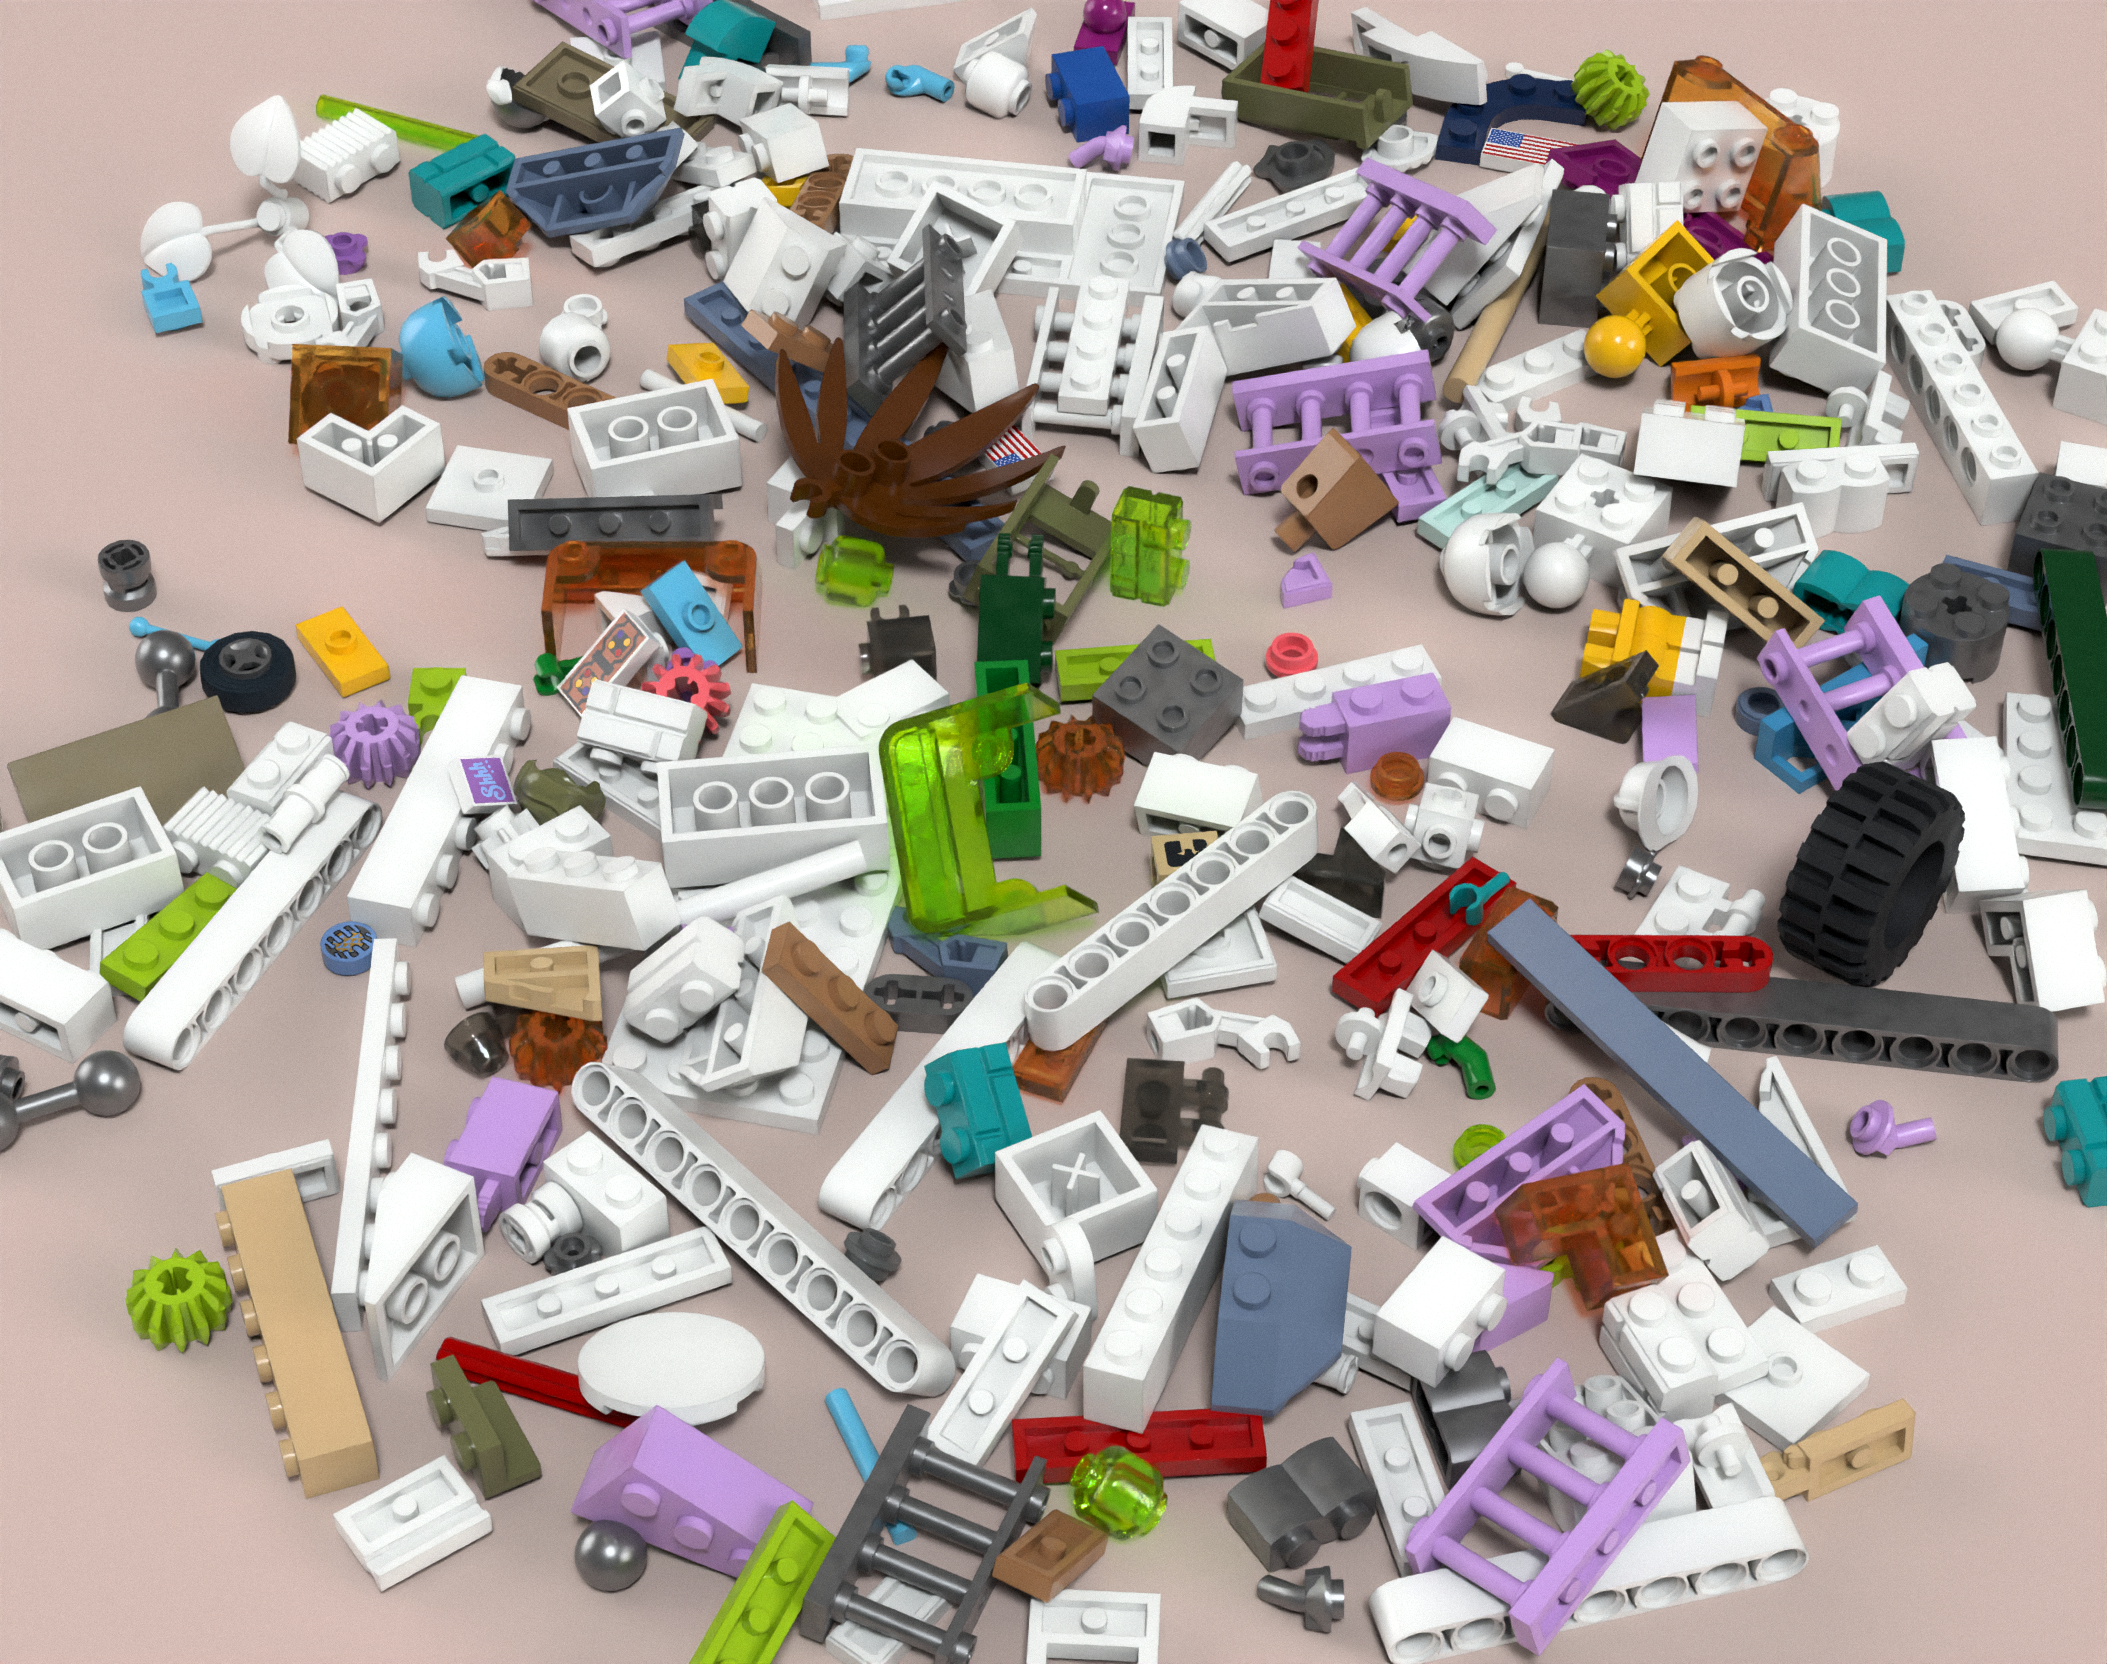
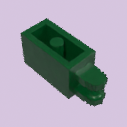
[977,533,1056,683]

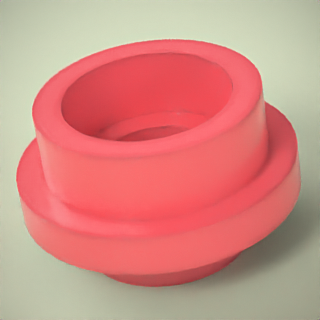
[1266,632,1318,678]

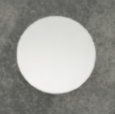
[578,1312,765,1426]

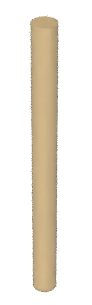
[1443,205,1551,403]

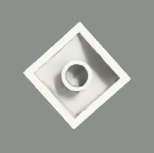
[723,197,848,330]

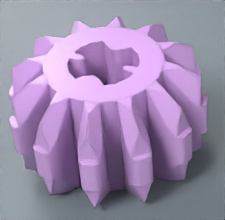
[329,699,421,789]

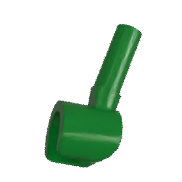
[533,653,584,696]

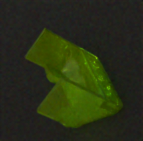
[879,682,1099,937]

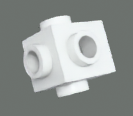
[590,60,666,138]
[823,232,895,306]
[1404,782,1485,870]

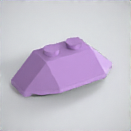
[1412,1084,1625,1270]

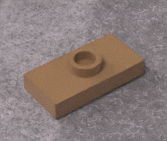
[992,1509,1109,1603]

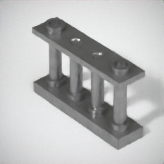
[844,224,967,416]
[799,1404,1051,1664]

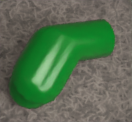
[1426,1032,1496,1100]

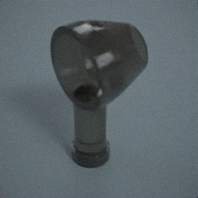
[444,1007,548,1078]

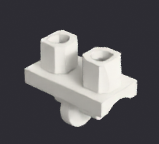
[766,64,849,116]
[1825,370,1910,447]
[1438,385,1514,478]
[1335,988,1434,1101]
[1673,1402,1775,1509]

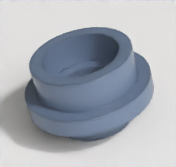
[1164,238,1207,280]

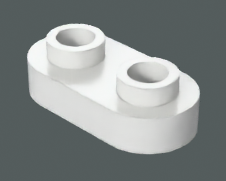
[1039,1217,1098,1321]

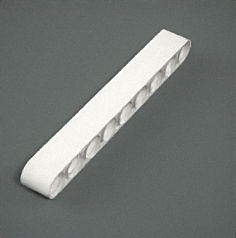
[571,1062,956,1397]

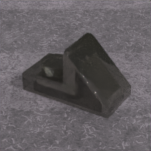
[1550,650,1659,744]
[1292,827,1386,919]

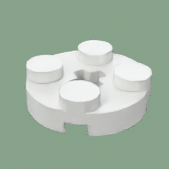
[241,285,340,365]

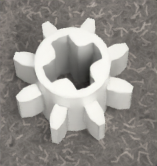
[471,805,539,870]

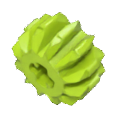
[1571,49,1650,130]
[125,1248,233,1353]

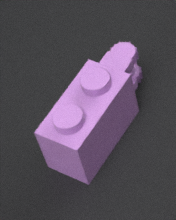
[1298,673,1452,774]
[444,1076,563,1232]

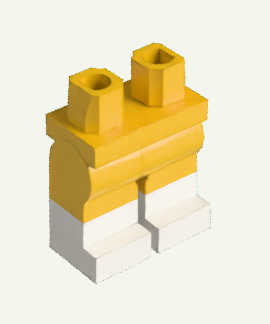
[1579,598,1729,718]

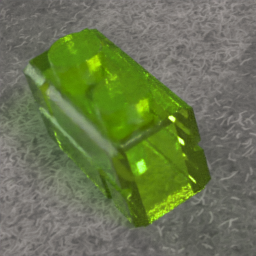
[1110,486,1191,607]

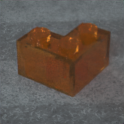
[1494,1162,1669,1311]

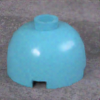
[394,296,484,398]

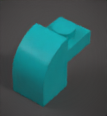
[678,0,777,80]

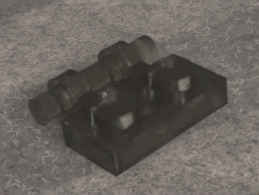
[1119,1058,1229,1164]

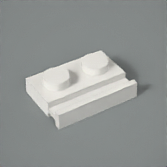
[333,1455,493,1592]

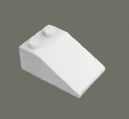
[364,1152,485,1382]

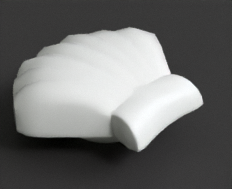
[1361,124,1438,172]

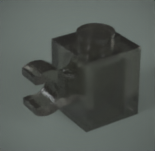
[858,605,937,681]

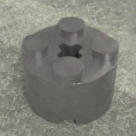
[1899,563,2010,684]

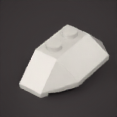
[1613,502,1819,632]
[678,894,808,1092]

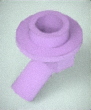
[1069,125,1134,171]
[1850,1100,1937,1156]

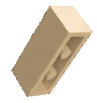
[1661,516,1825,649]

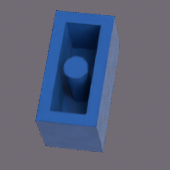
[1045,46,1130,143]

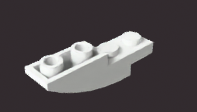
[1351,7,1488,105]

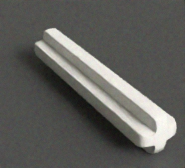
[1173,161,1252,245]

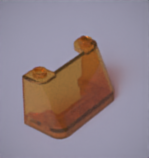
[1641,55,1822,253]

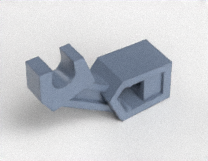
[888,906,1008,998]

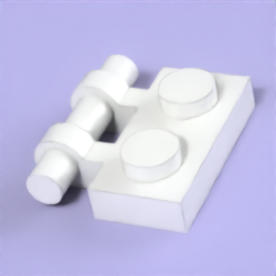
[1634,865,1766,967]

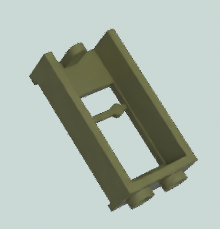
[1221,42,1413,149]
[962,453,1139,645]

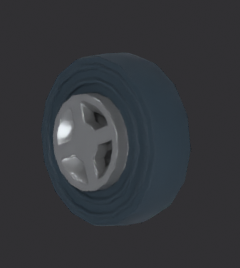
[200,631,296,713]

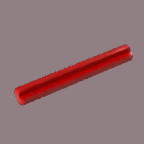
[436,1337,640,1428]

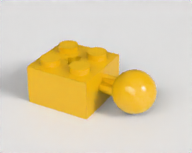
[1584,220,1714,378]

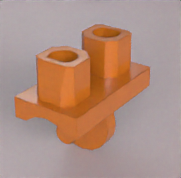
[1671,353,1761,412]

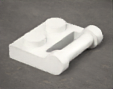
[1026,1589,1161,1664]

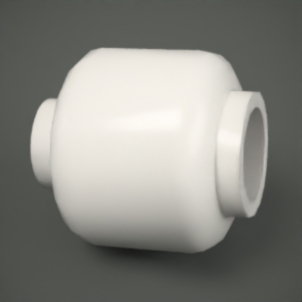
[962,51,1032,119]
[539,312,610,383]

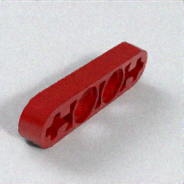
[1570,935,1773,993]

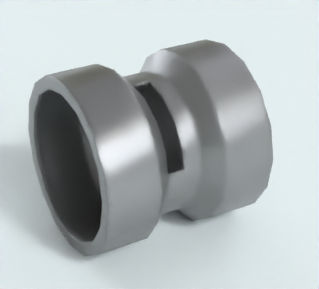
[98,540,157,612]

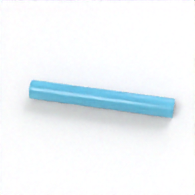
[825,1388,917,1545]

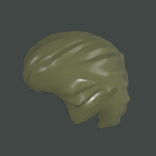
[513,760,606,826]

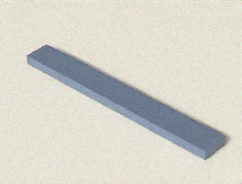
[1487,898,1858,1249]

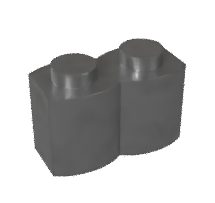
[1411,1350,1522,1489]
[1227,1437,1376,1572]

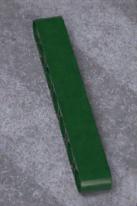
[2033,548,2107,810]

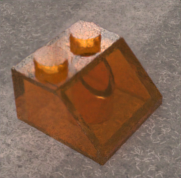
[288,344,403,445]

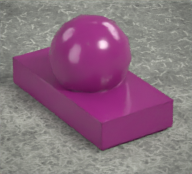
[1074,0,1135,65]

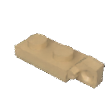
[1759,1398,1916,1502]

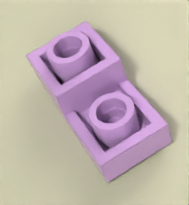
[1642,694,1699,773]

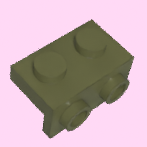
[426,1354,542,1499]

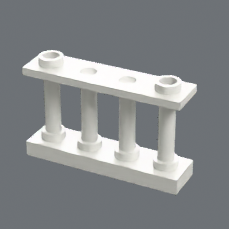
[1015,287,1164,457]

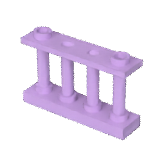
[533,0,713,59]
[1297,157,1497,323]
[1232,349,1442,495]
[1757,595,1967,790]
[1404,1357,1691,1656]

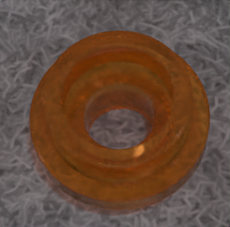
[1370,752,1424,801]

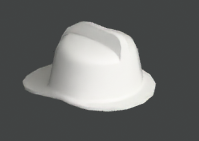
[1614,755,1698,852]

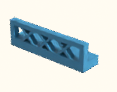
[1754,633,1929,794]

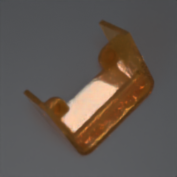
[541,540,763,673]

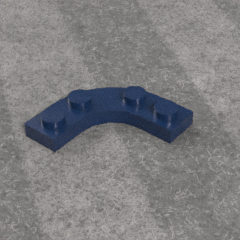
[1435,74,1588,166]

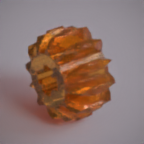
[1036,714,1125,803]
[509,1010,608,1095]

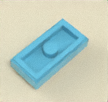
[640,560,743,666]

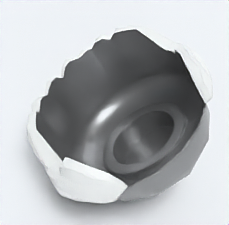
[486,66,550,128]

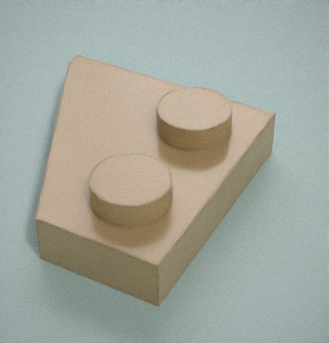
[483,945,602,1021]

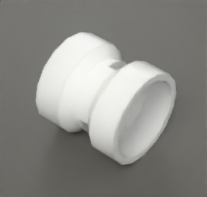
[498,1181,583,1264]

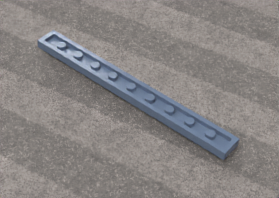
[684,281,1005,561]

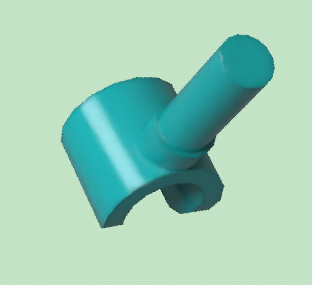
[1449,872,1510,925]

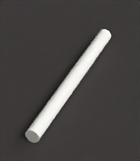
[455,839,869,1009]

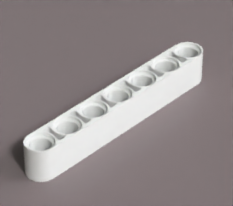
[123,789,382,1071]
[1024,791,1319,1051]
[818,941,1062,1231]
[1368,1496,1809,1664]

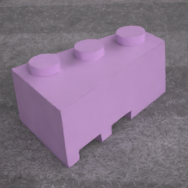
[570,1405,814,1578]

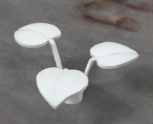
[140,95,340,306]

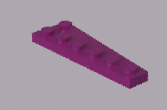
[1546,139,1774,264]

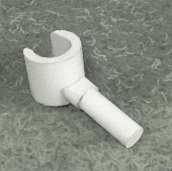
[1264,1150,1336,1221]

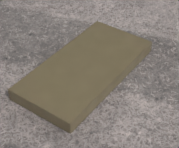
[512,41,715,143]
[7,695,245,826]

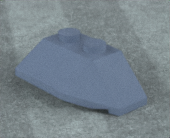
[506,127,685,238]
[1211,1199,1352,1417]

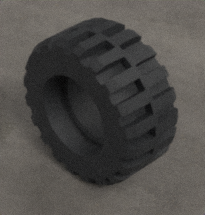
[1777,761,1965,987]

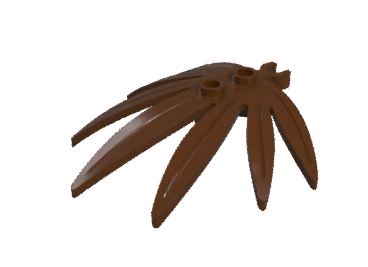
[775,337,1066,538]

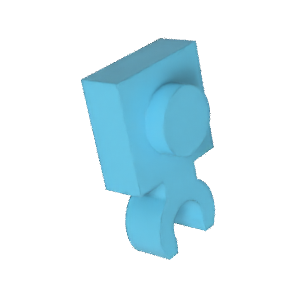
[141,263,203,333]

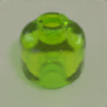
[815,535,894,607]
[1070,1445,1168,1541]

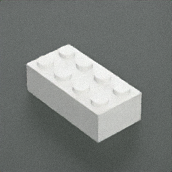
[1769,204,1887,394]
[657,744,890,889]

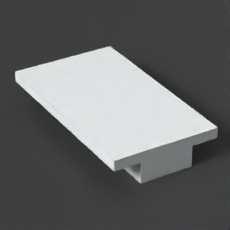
[839,148,1185,307]

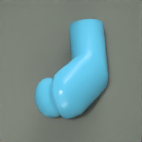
[810,45,871,83]
[885,65,955,102]

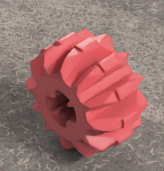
[641,654,731,743]

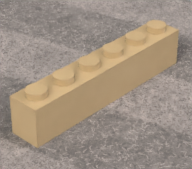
[215,1168,380,1499]

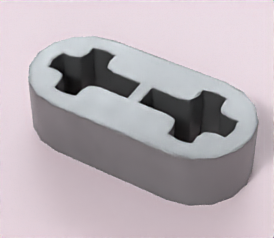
[866,974,973,1034]

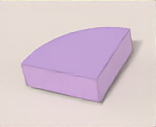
[1280,552,1333,608]

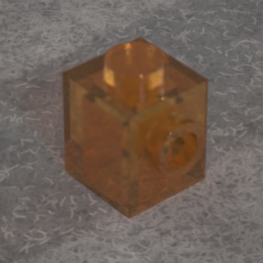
[445,190,532,268]

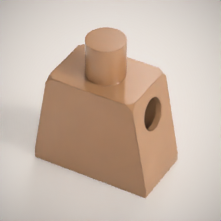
[1274,428,1399,552]

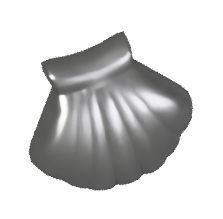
[1253,139,1335,194]

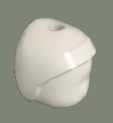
[1172,271,1221,318]

